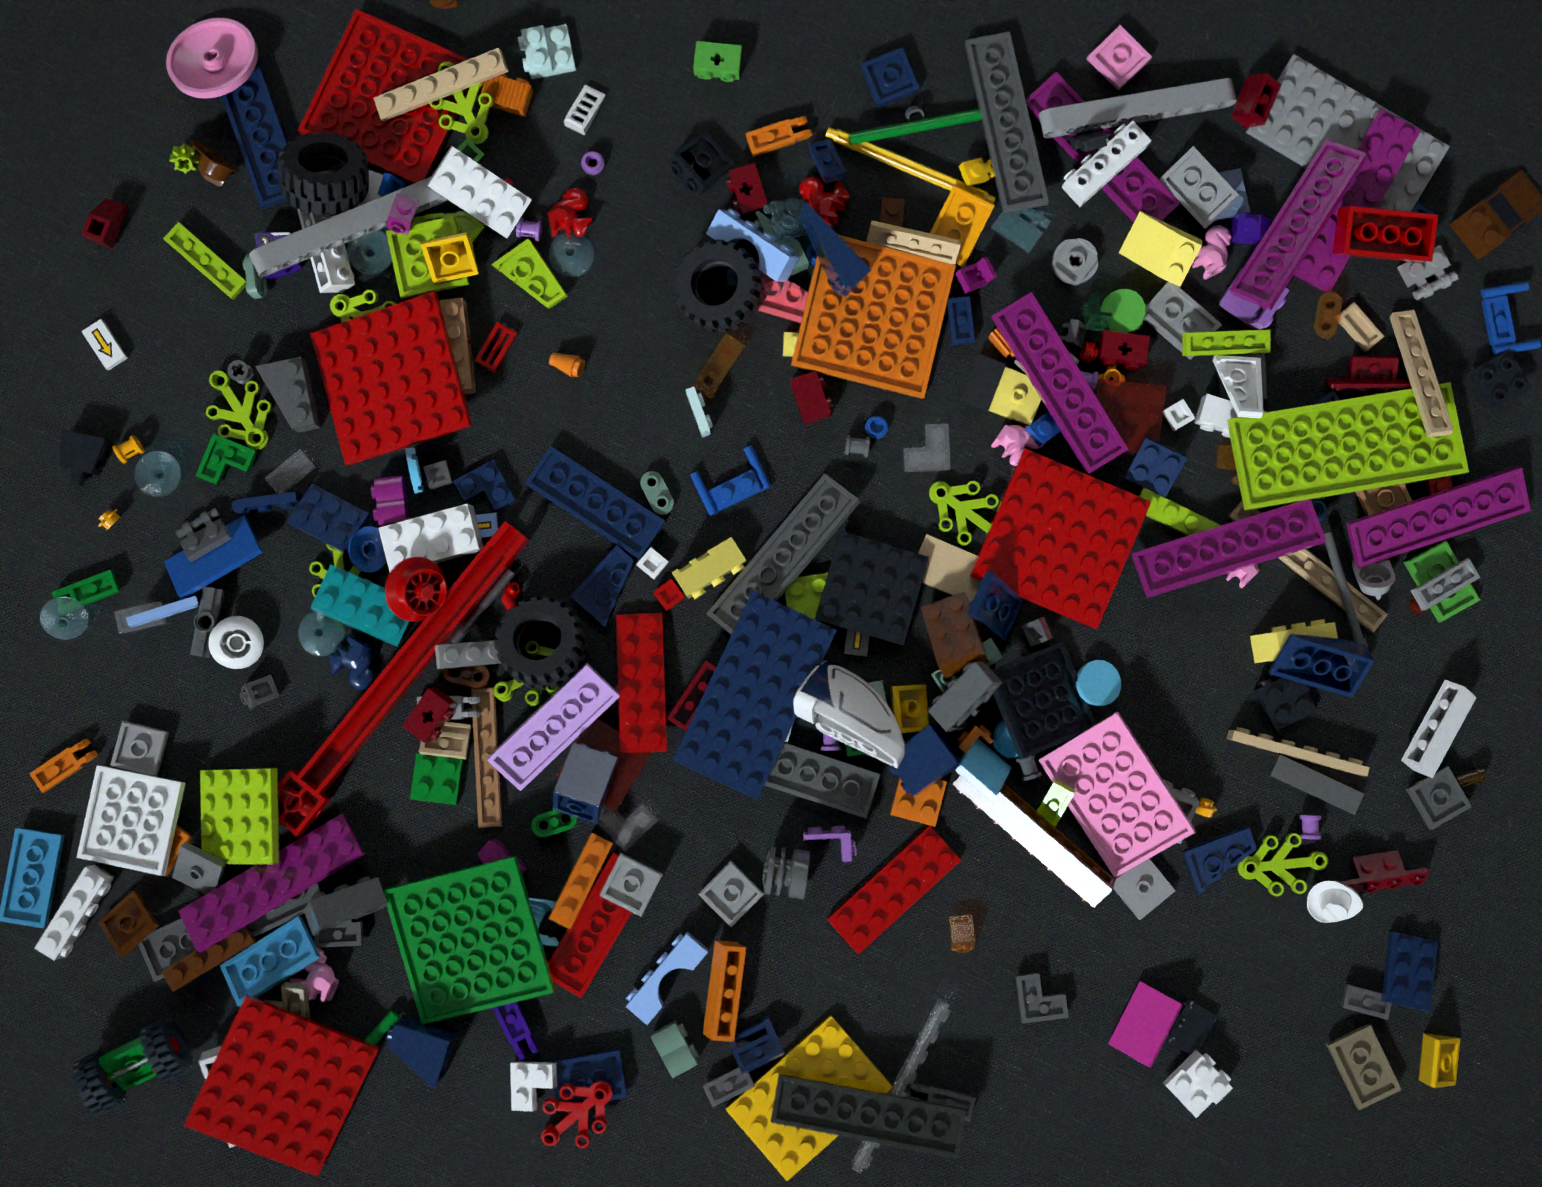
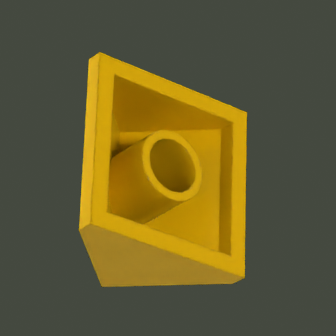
[421,232,478,284]
[890,685,929,733]
[1419,1033,1461,1088]

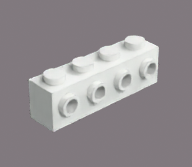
[1062,121,1151,207]
[297,208,355,293]
[1401,680,1476,778]
[35,865,115,961]

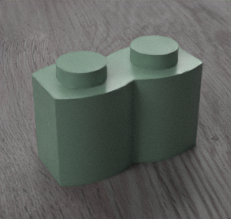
[651,1020,699,1078]

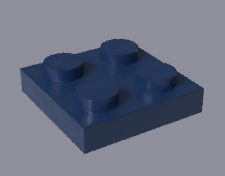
[860,47,920,108]
[1124,436,1187,498]

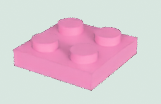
[1087,25,1152,91]

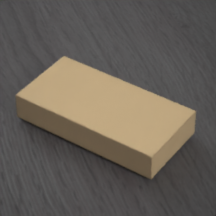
[1335,302,1384,352]

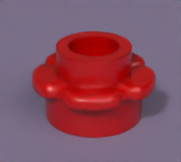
[1079,341,1098,363]

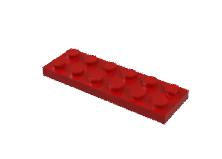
[616,613,667,754]
[827,825,961,954]
[548,852,632,998]

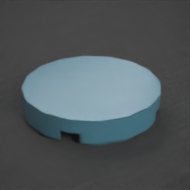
[405,447,424,494]
[1076,660,1121,706]

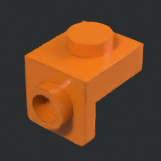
[956,725,994,753]

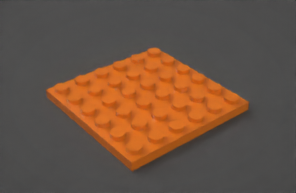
[791,235,956,399]

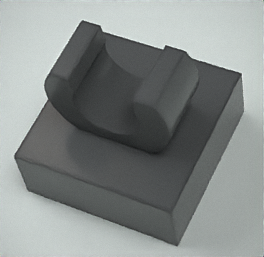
[1059,319,1087,349]

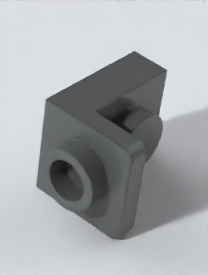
[240,675,280,709]

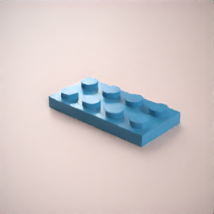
[0,827,65,928]
[220,916,321,1007]

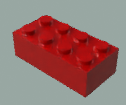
[1333,206,1438,263]

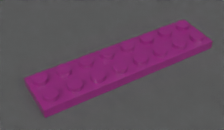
[1026,72,1180,223]
[1294,109,1421,294]
[1230,139,1368,310]
[991,292,1128,474]
[1346,466,1531,568]
[1131,499,1327,598]
[178,814,365,953]

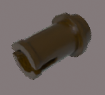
[1454,766,1487,788]

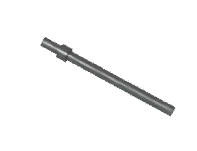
[1324,532,1368,647]

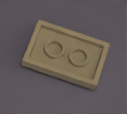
[1326,1024,1402,1110]

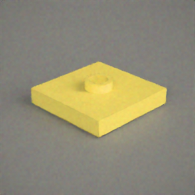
[989,367,1041,426]

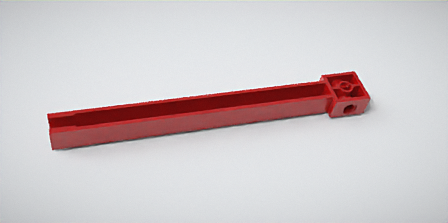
[277,521,530,836]

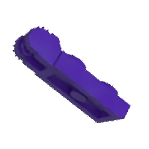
[493,1002,539,1060]

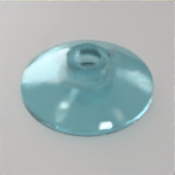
[347,230,392,274]
[549,232,594,277]
[134,451,181,497]
[40,597,89,640]
[298,611,345,656]

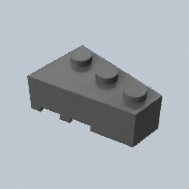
[255,357,321,433]

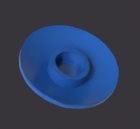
[348,526,387,572]

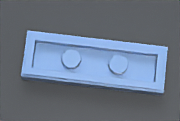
[126,596,199,628]

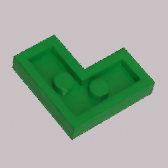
[195,434,258,485]

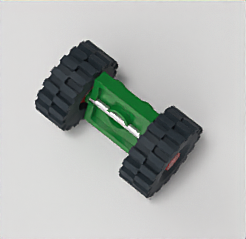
[73,1017,193,1115]

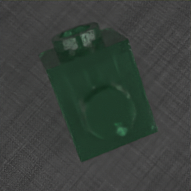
[1081,293,1113,331]

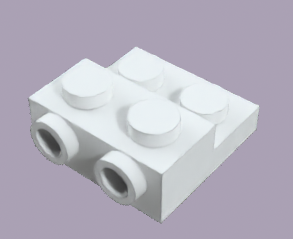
[1163,1050,1233,1118]

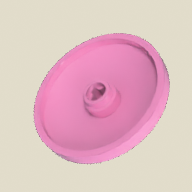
[166,18,258,98]

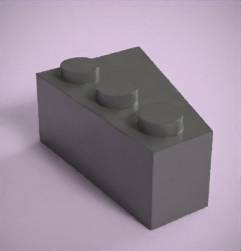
[928,662,1002,732]
[304,876,387,936]

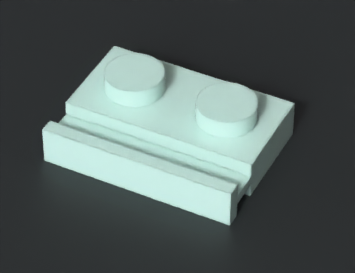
[685,387,713,438]

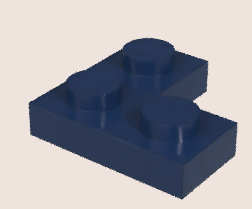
[454,460,516,511]

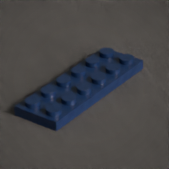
[222,66,288,209]
[525,446,665,560]

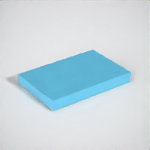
[956,738,1012,802]

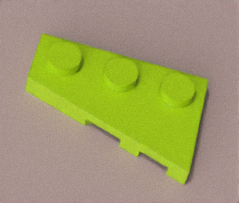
[491,239,568,309]

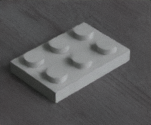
[1159,146,1240,229]
[1145,281,1222,360]

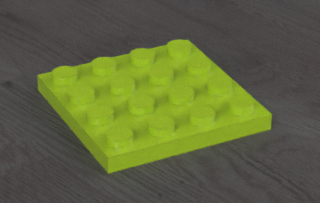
[200,768,279,864]

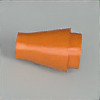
[549,352,585,378]

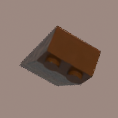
[1449,170,1542,260]

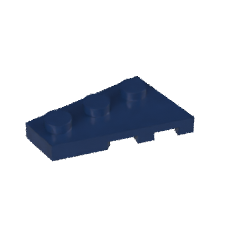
[570,545,634,627]
[1182,826,1257,895]

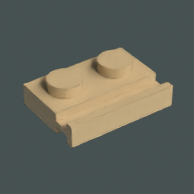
[419,720,472,759]

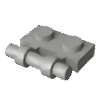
[1397,245,1458,300]

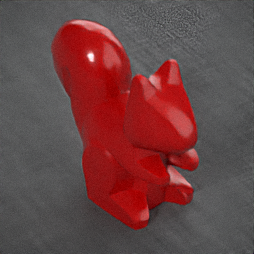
[799,177,849,225]
[547,188,593,238]

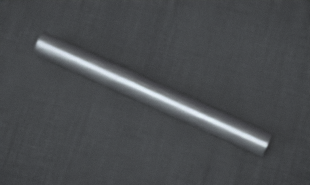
[450,569,515,644]

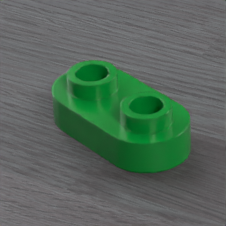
[532,810,578,837]

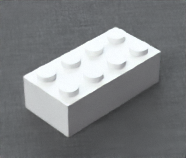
[427,146,532,238]
[379,504,484,572]

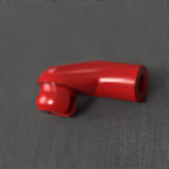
[501,582,520,613]

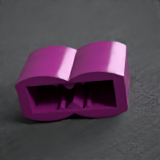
[371,476,409,526]
[478,839,527,875]

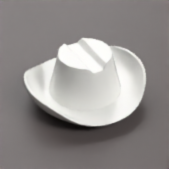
[209,616,264,669]
[1307,881,1363,923]

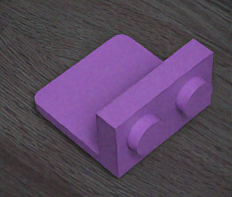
[1219,269,1289,330]
[803,826,856,862]

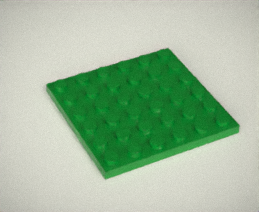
[383,855,556,1025]

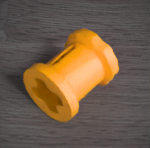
[112,435,145,464]

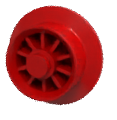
[385,557,447,622]

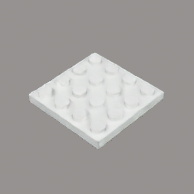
[77,765,185,876]

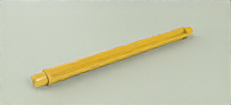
[826,127,996,204]

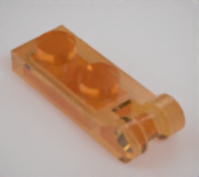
[691,333,745,400]

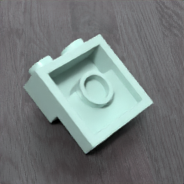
[518,24,576,79]

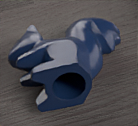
[329,635,374,690]

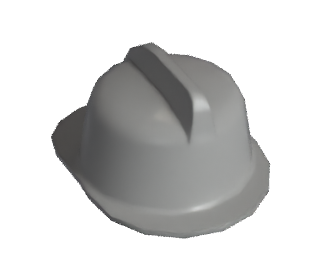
[1352,558,1396,600]

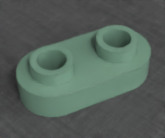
[243,254,268,299]
[640,471,674,515]

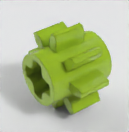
[169,143,200,174]

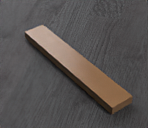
[471,687,503,828]

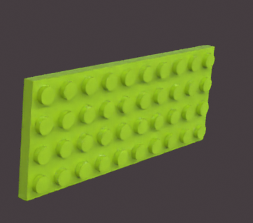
[1227,382,1469,511]

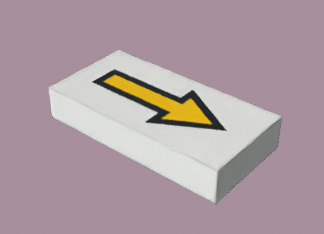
[82,319,128,370]

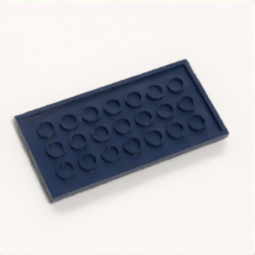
[672,590,837,800]

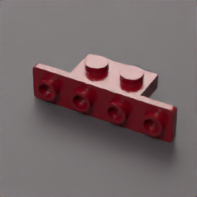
[1325,356,1412,392]
[1339,850,1430,893]

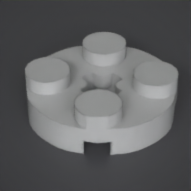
[1051,238,1098,286]

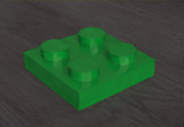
[410,753,464,805]

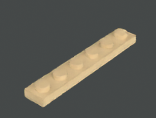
[374,48,509,121]
[1390,310,1453,437]
[1226,727,1370,776]

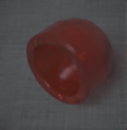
[1408,596,1427,615]

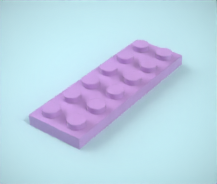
[487,662,620,791]

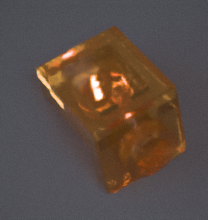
[949,915,975,953]

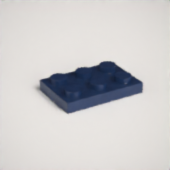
[287,483,371,555]
[967,571,1024,641]
[1381,932,1438,1012]
[550,1049,628,1102]

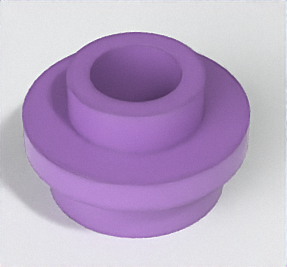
[581,151,604,175]

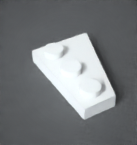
[1213,355,1263,418]

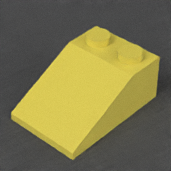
[1119,211,1202,287]

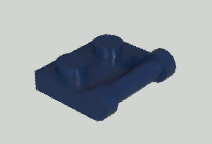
[728,1015,785,1074]

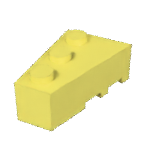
[672,537,746,600]
[1250,619,1338,663]

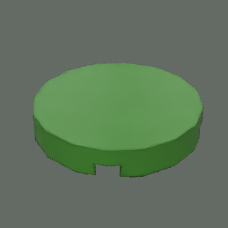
[1100,289,1147,334]

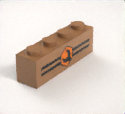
[440,298,476,394]

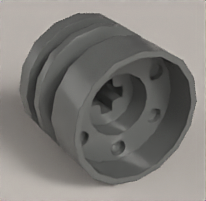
[762,845,810,899]

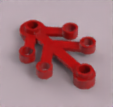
[541,1081,613,1148]

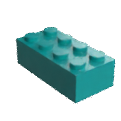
[311,565,410,647]

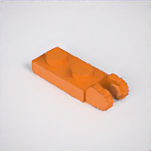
[746,116,812,157]
[30,739,98,793]

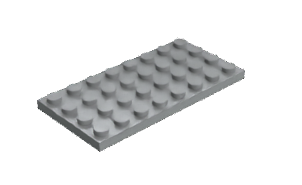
[1246,54,1450,212]

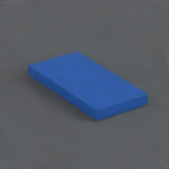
[164,515,263,600]

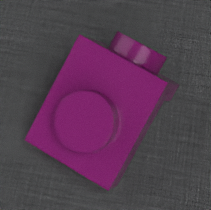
[386,193,419,235]
[955,257,997,293]

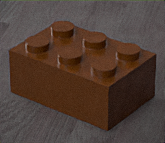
[921,592,989,678]

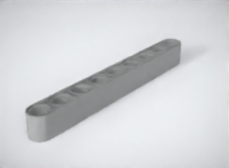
[1039,78,1237,138]
[249,177,447,277]

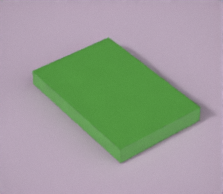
[1404,540,1480,622]

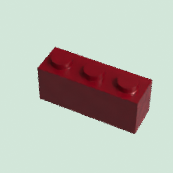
[666,660,716,731]

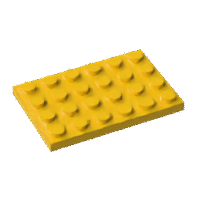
[725,1015,893,1181]

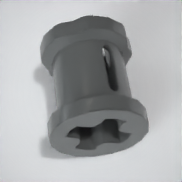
[228,360,254,384]
[845,434,870,457]
[1015,754,1042,781]

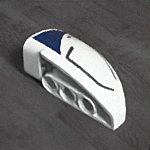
[793,660,905,768]

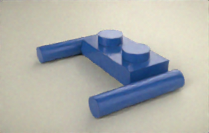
[1481,281,1541,356]
[690,445,772,516]

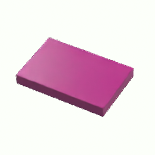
[1108,981,1183,1068]

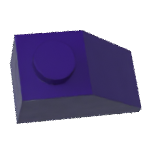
[1230,213,1273,245]

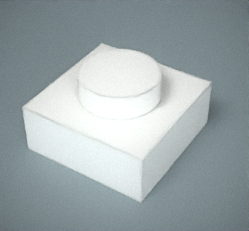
[1162,399,1195,431]
[636,547,669,580]

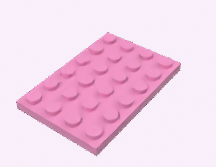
[1038,711,1195,877]

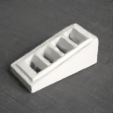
[564,85,606,135]

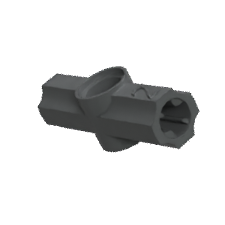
[190,587,225,658]

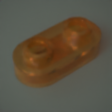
[1314,292,1342,339]

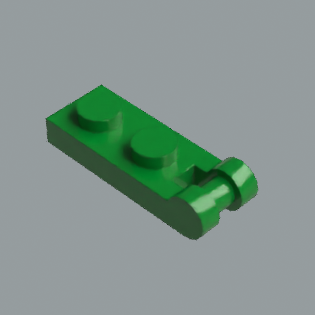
[52,570,121,615]

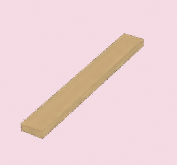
[1228,500,1388,633]

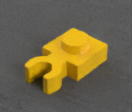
[959,158,995,187]

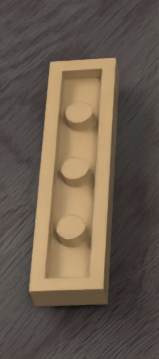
[866,220,961,265]

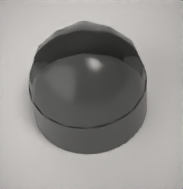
[905,105,925,122]

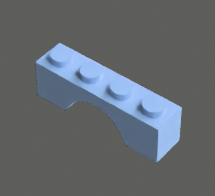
[706,208,799,282]
[626,931,709,1025]

